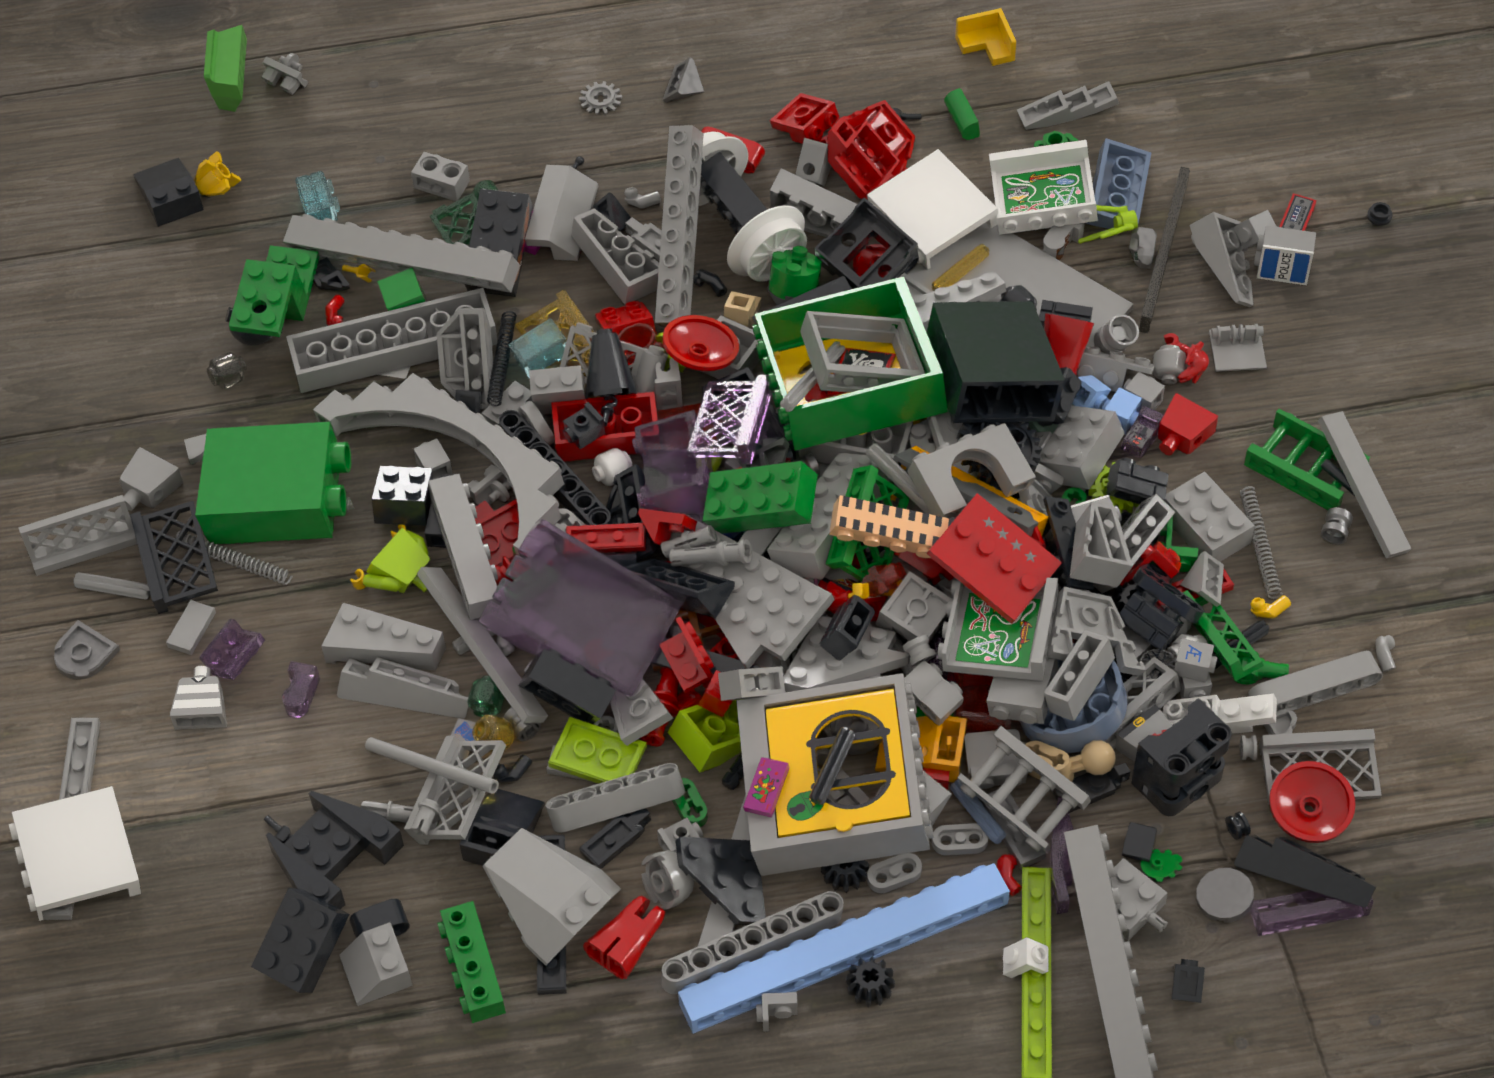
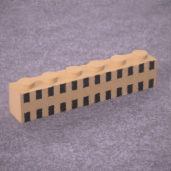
[829,495,954,558]

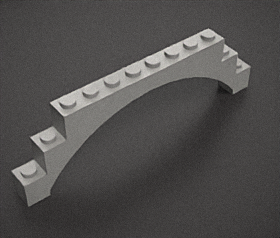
[313,373,564,573]

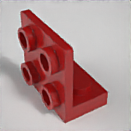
[595,301,658,346]
[659,616,715,693]

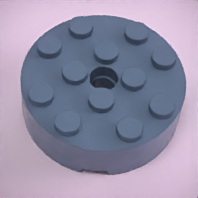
[1019,643,1127,753]

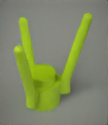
[1078,205,1138,244]

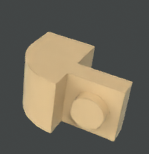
[724,291,761,329]

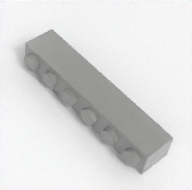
[428,474,505,620]

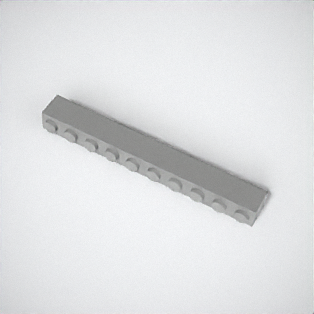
[283,214,520,293]
[1064,825,1158,1078]

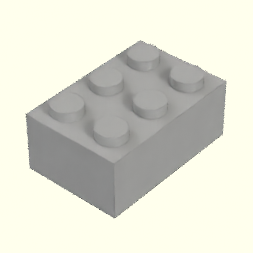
[1039,406,1125,489]
[1164,472,1255,562]

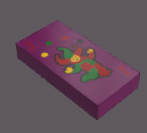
[743,757,790,818]

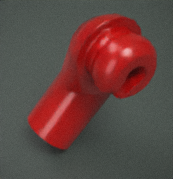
[325,295,345,326]
[996,854,1022,896]

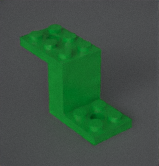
[229,245,320,337]

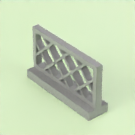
[18,495,137,576]
[1259,729,1382,805]
[404,736,506,845]

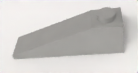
[1190,212,1253,307]

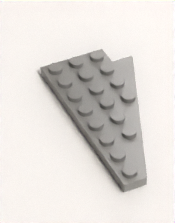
[670,509,835,669]

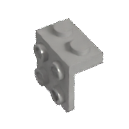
[964,729,1028,789]

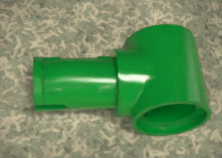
[1236,651,1289,685]

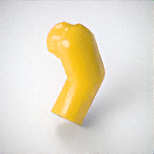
[1250,595,1291,619]

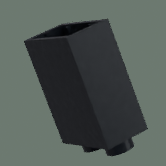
[926,301,1065,423]

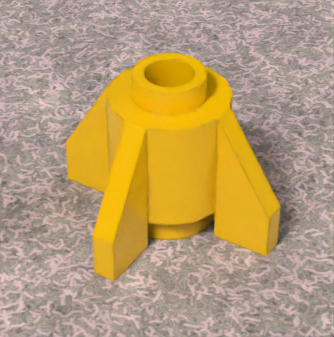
[194,151,241,197]

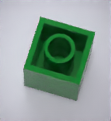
[377,268,427,311]

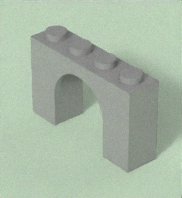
[907,423,1036,519]

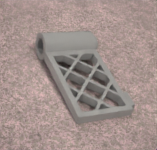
[560,322,668,401]

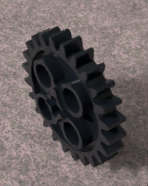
[956,422,1042,486]

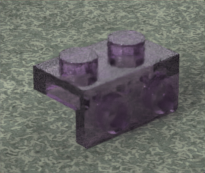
[200,619,265,680]

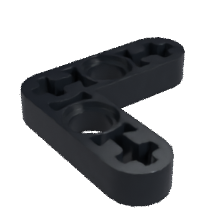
[1132,561,1205,623]

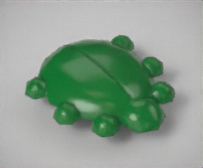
[1140,849,1182,883]

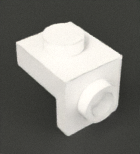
[1003,938,1048,978]

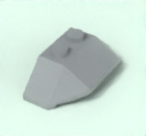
[437,308,494,409]

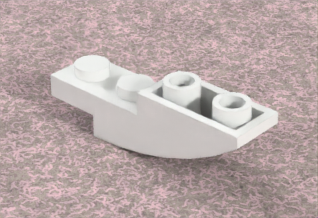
[1163,693,1277,733]

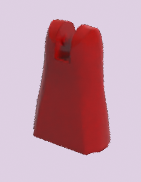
[1044,313,1094,375]
[583,895,666,980]

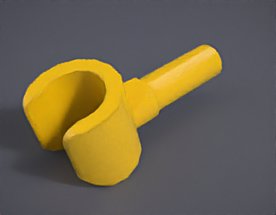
[342,264,376,283]

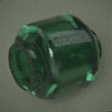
[467,676,505,718]

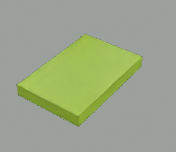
[548,717,647,784]

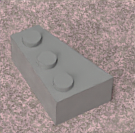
[1070,501,1133,587]

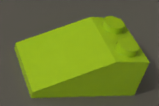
[668,699,768,772]

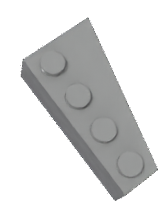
[571,208,659,304]

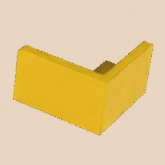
[955,8,1016,66]

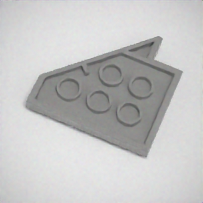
[784,616,909,692]

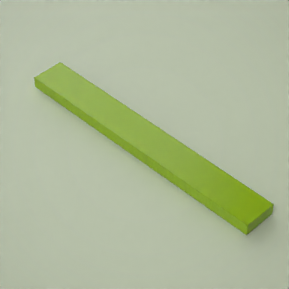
[1021,867,1052,1078]

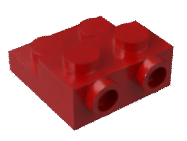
[770,93,840,144]

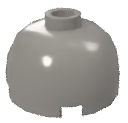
[641,850,695,910]

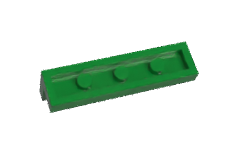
[1183,590,1264,681]

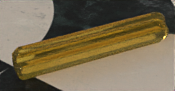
[932,244,990,291]

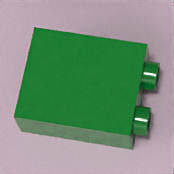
[195,422,351,544]

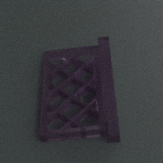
[687,375,771,465]

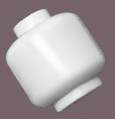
[592,448,633,486]

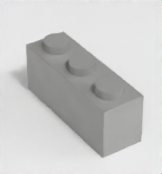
[1044,630,1115,721]

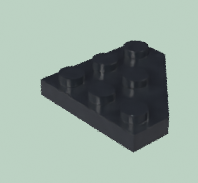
[675,837,766,925]

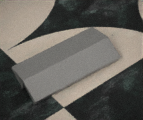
[525,165,598,261]

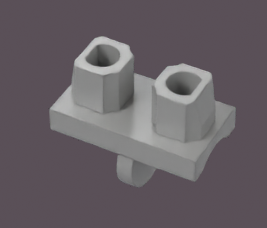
[262,53,308,95]
[468,465,511,506]

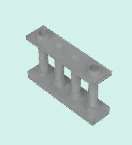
[957,726,1091,853]

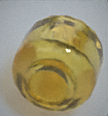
[472,714,514,752]

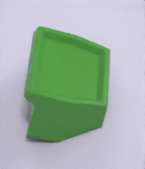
[204,25,247,112]

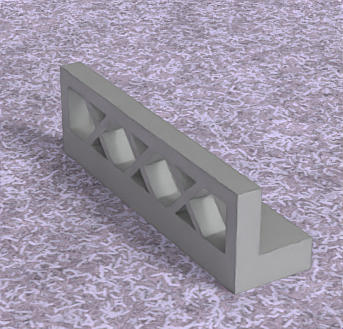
[1104,657,1181,750]

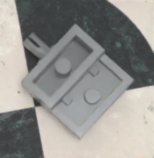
[1111,858,1168,941]

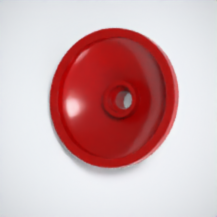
[662,315,739,372]
[1269,761,1355,843]

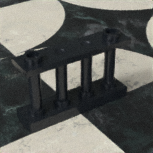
[1042,497,1094,594]

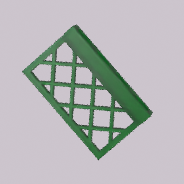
[825,465,909,592]

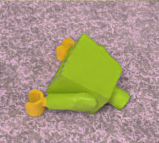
[350,525,430,593]

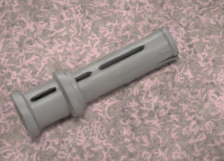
[669,539,752,566]

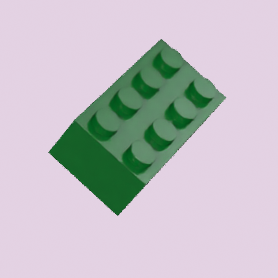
[703,461,818,534]

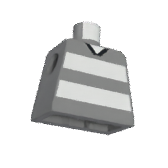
[170,666,227,730]

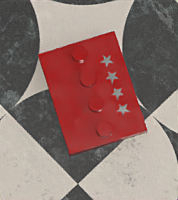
[927,493,1062,624]

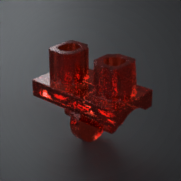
[861,562,907,597]

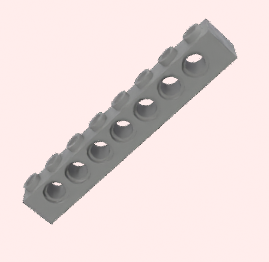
[655,125,704,328]

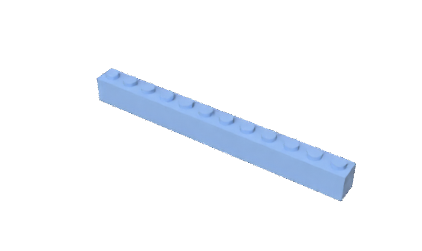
[678,863,1010,1033]

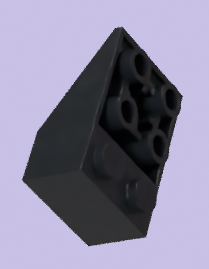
[459,789,545,866]

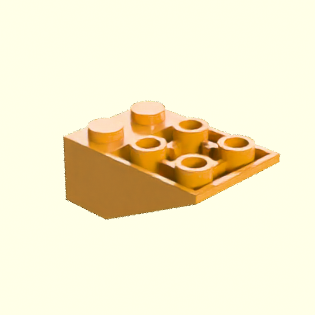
[875,716,967,782]

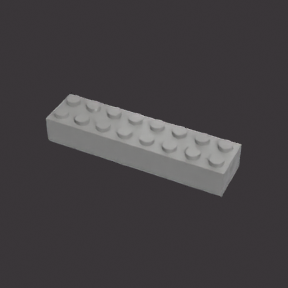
[286,288,497,393]

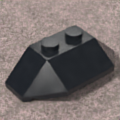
[606,464,661,562]

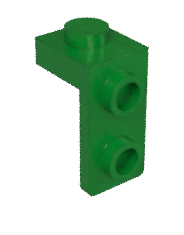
[1160,516,1198,572]

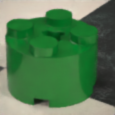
[769,246,822,300]

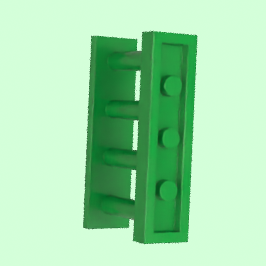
[1244,409,1370,510]

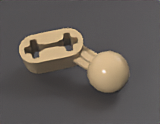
[1025,740,1116,782]

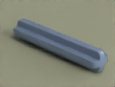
[950,779,1006,844]

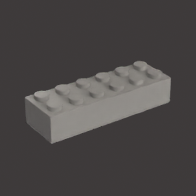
[767,453,888,579]

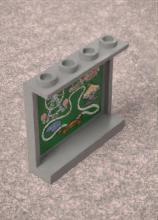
[938,578,1058,681]

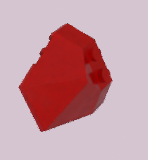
[828,100,915,200]

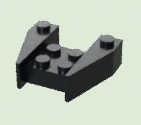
[266,791,404,909]

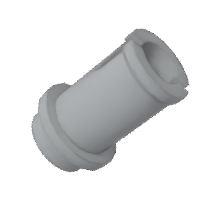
[410,798,440,837]

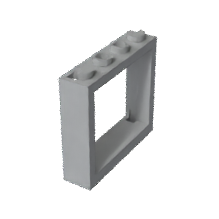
[800,311,925,392]

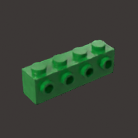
[437,901,506,1023]

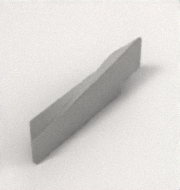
[337,657,470,719]

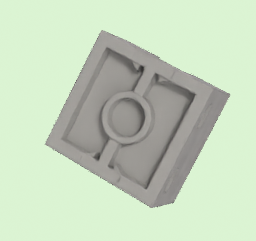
[876,571,953,644]

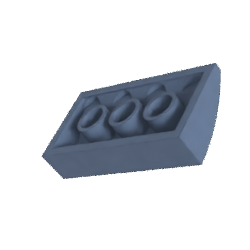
[1087,138,1151,229]

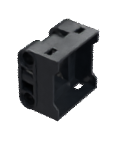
[814,198,919,289]
[1131,698,1232,817]

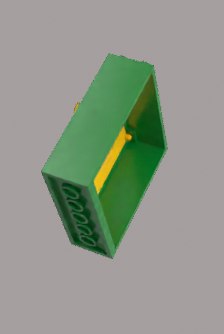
[752,277,948,451]

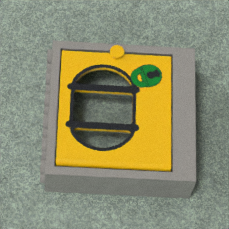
[737,673,934,876]

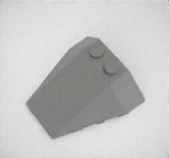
[483,828,621,965]

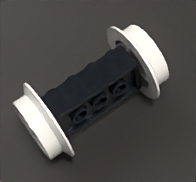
[699,132,807,281]

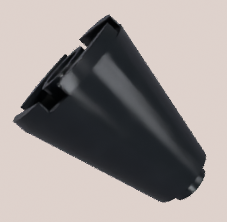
[585,329,637,399]

